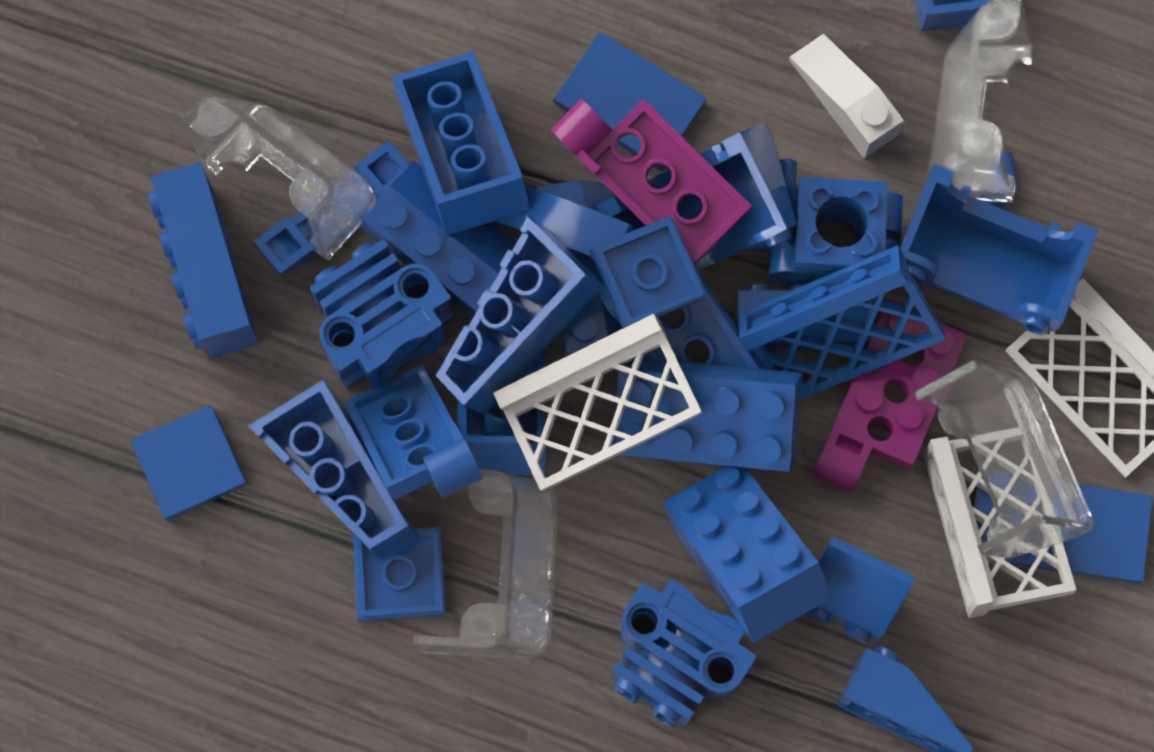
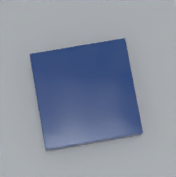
[589,215,708,328]
[130,404,247,521]
[353,526,446,621]

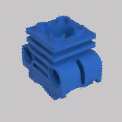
[767,177,903,290]
[310,239,455,389]
[611,579,757,728]

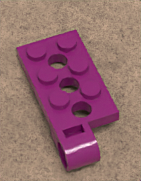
[550,99,753,266]
[812,300,968,493]

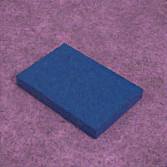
[553,32,707,170]

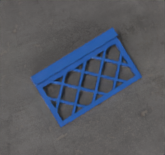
[739,245,946,400]

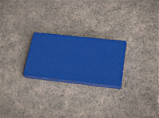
[972,470,1153,584]

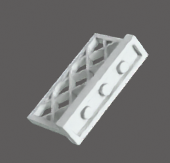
[1005,278,1154,478]
[493,314,703,492]
[923,426,1076,618]

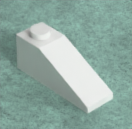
[789,34,904,159]

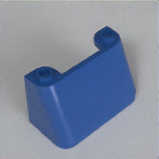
[597,121,797,272]
[900,164,1098,335]

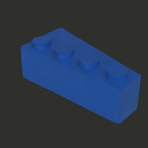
[436,216,604,414]
[248,380,419,560]

